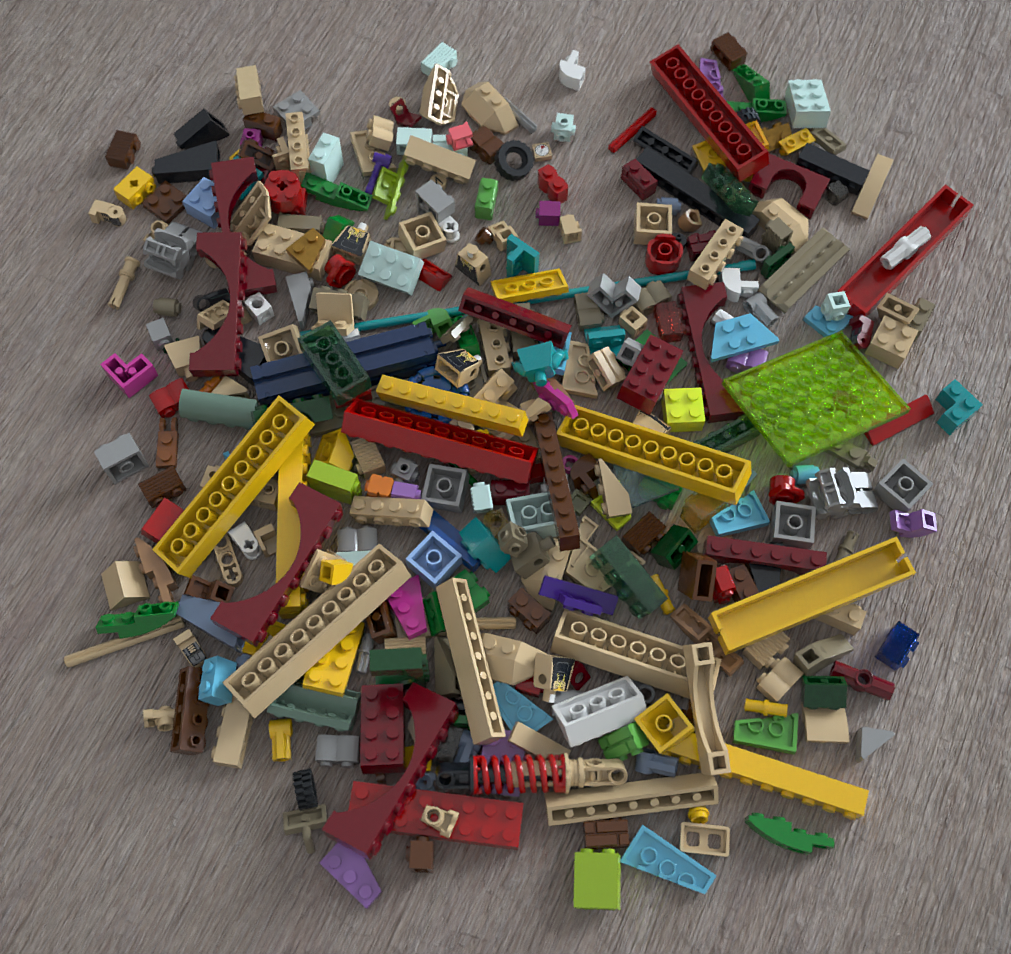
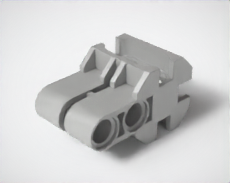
[143,222,203,280]
[806,468,878,519]

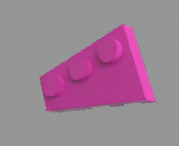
[533,380,579,419]
[386,575,427,640]

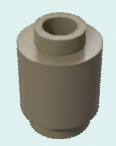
[153,297,182,317]

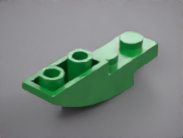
[726,98,787,122]
[301,172,372,211]
[96,601,179,639]
[744,813,835,855]

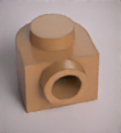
[678,209,702,232]

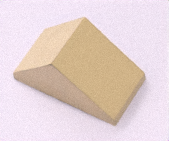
[211,376,250,399]

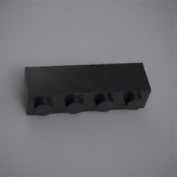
[796,143,870,196]

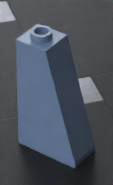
[176,595,245,653]

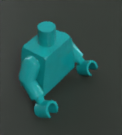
[511,341,569,387]

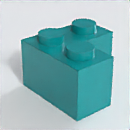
[935,379,983,436]
[459,517,511,573]

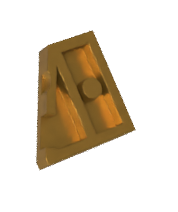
[286,228,326,274]

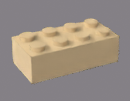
[252,223,333,281]

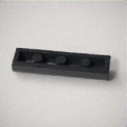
[633,126,699,175]

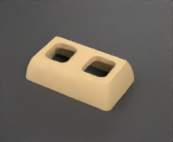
[680,822,730,857]

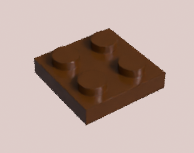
[141,180,187,224]

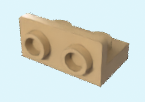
[272,137,291,171]
[197,300,230,330]

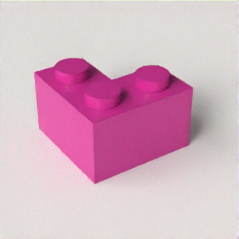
[100,353,159,398]

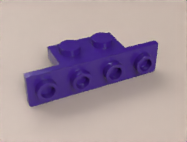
[538,575,618,616]

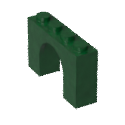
[369,647,430,690]

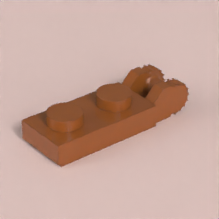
[156,417,179,468]

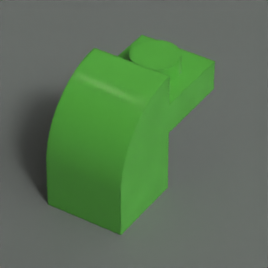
[412,308,453,339]

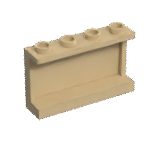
[285,112,311,194]

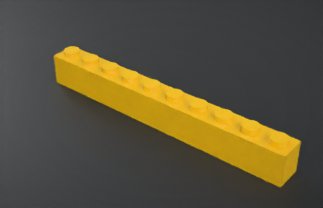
[654,733,869,820]

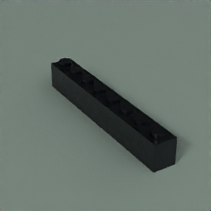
[636,147,760,238]

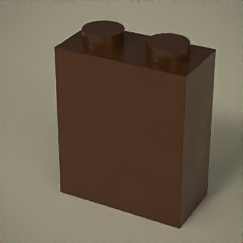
[677,551,718,602]

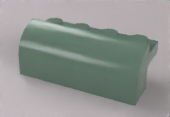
[267,679,361,731]

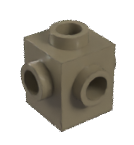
[497,521,529,557]

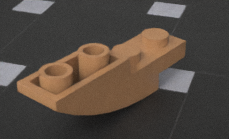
[133,537,179,603]

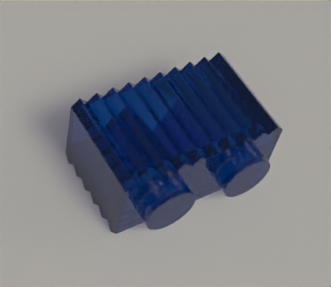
[874,621,920,671]

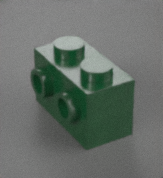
[650,524,698,570]
[801,676,848,710]

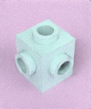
[551,113,576,142]
[821,291,850,321]

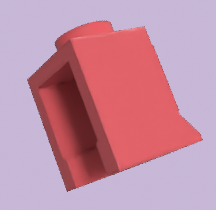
[446,121,473,151]

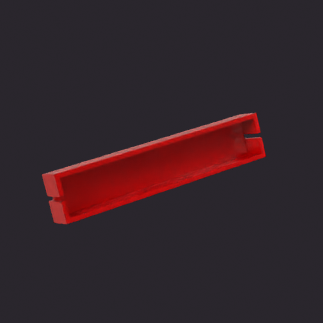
[837,184,974,317]

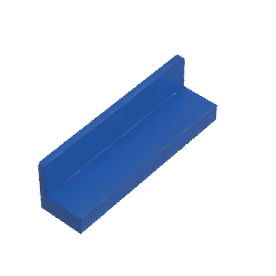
[419,510,481,573]

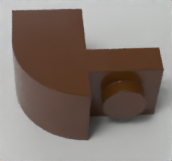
[570,453,599,500]
[183,575,235,603]

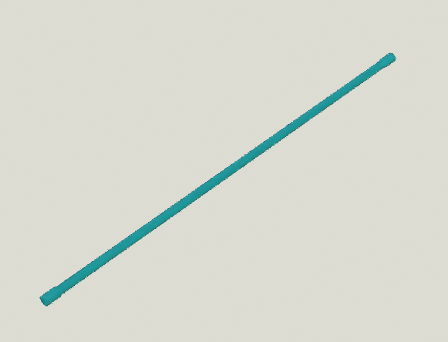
[300,259,756,340]

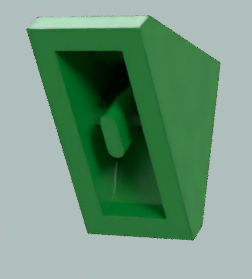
[322,215,355,243]

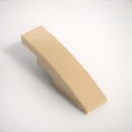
[851,154,894,219]

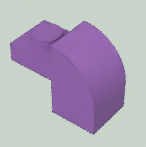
[890,509,937,538]

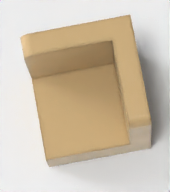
[254,524,277,558]

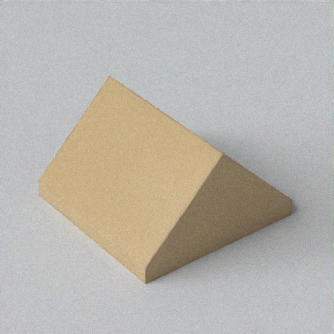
[101,561,150,611]

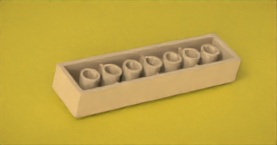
[550,608,721,699]

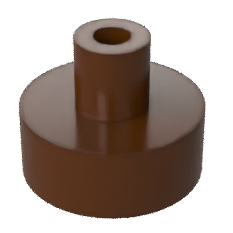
[475,227,493,245]

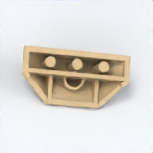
[420,63,459,126]
[462,82,518,135]
[230,180,271,246]
[746,198,808,254]
[521,536,572,611]
[480,633,547,686]

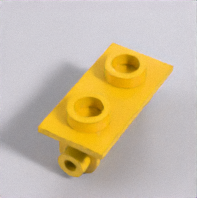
[778,128,816,156]

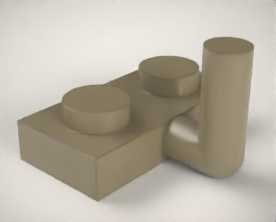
[283,804,328,854]

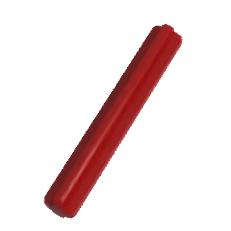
[608,107,657,153]

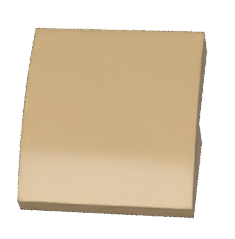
[801,702,849,744]

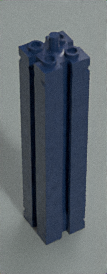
[250,322,446,408]

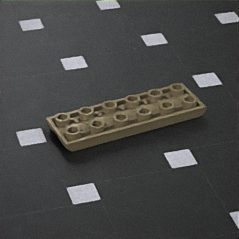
[758,227,850,314]

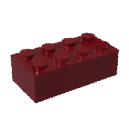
[616,334,683,415]
[360,684,405,775]

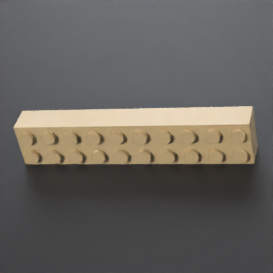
[222,544,411,718]

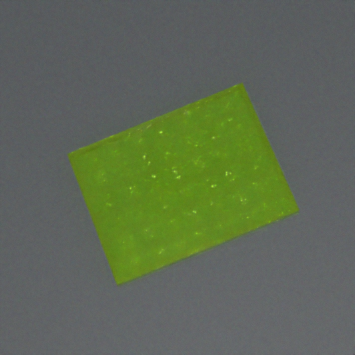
[722,330,911,468]

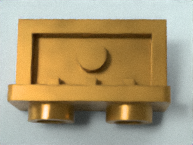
[761,122,792,152]

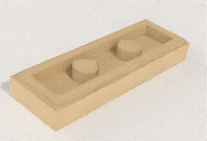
[507,721,571,760]

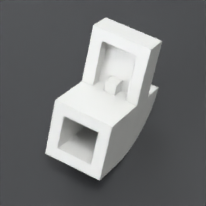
[559,50,585,91]
[719,268,759,302]

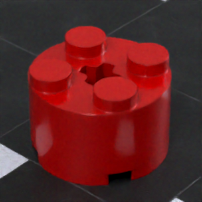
[264,170,303,212]
[645,234,683,275]

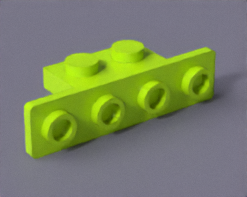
[372,160,409,220]

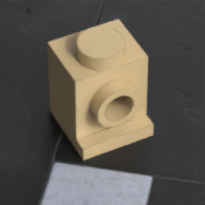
[559,214,582,244]
[618,306,648,339]

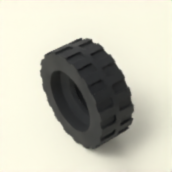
[494,140,534,181]

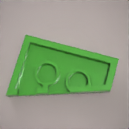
[732,713,799,755]

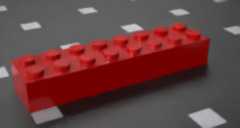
[348,781,524,850]

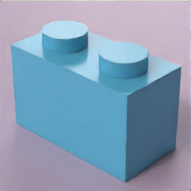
[198,656,237,706]

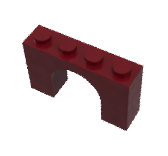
[747,153,830,220]

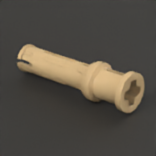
[108,256,141,310]

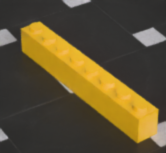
[376,375,528,437]

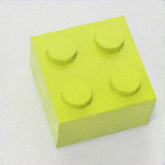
[661,388,705,432]

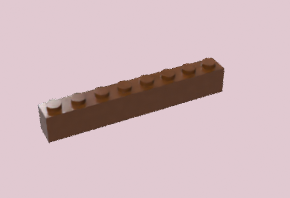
[533,412,580,552]

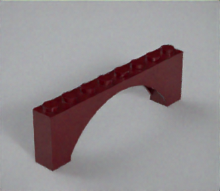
[209,157,278,298]
[189,232,247,377]
[677,282,755,423]
[210,482,343,647]
[322,682,459,860]

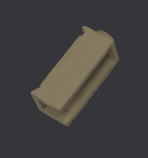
[277,213,326,235]

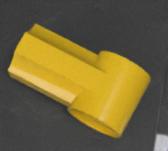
[269,718,293,762]

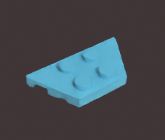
[710,313,779,362]

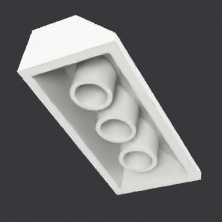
[552,676,647,747]

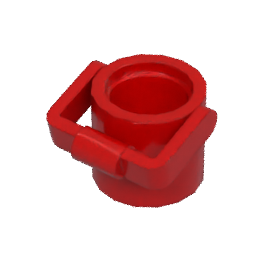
[324,254,356,288]
[768,475,805,505]

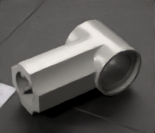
[735,236,772,263]
[743,292,779,328]

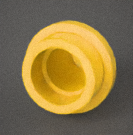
[688,806,709,824]

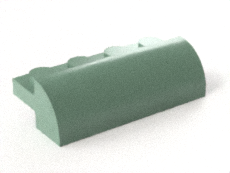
[179,389,259,430]

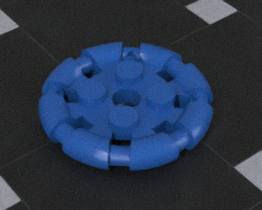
[404,366,470,423]

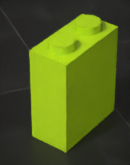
[306,459,363,505]
[574,848,621,910]

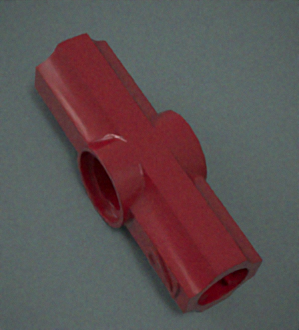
[829,660,895,701]

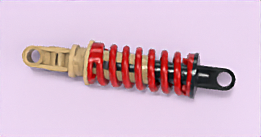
[436,752,628,796]

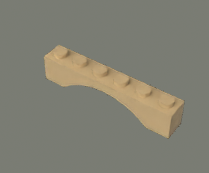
[683,642,731,775]

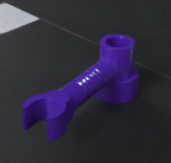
[365,152,392,195]

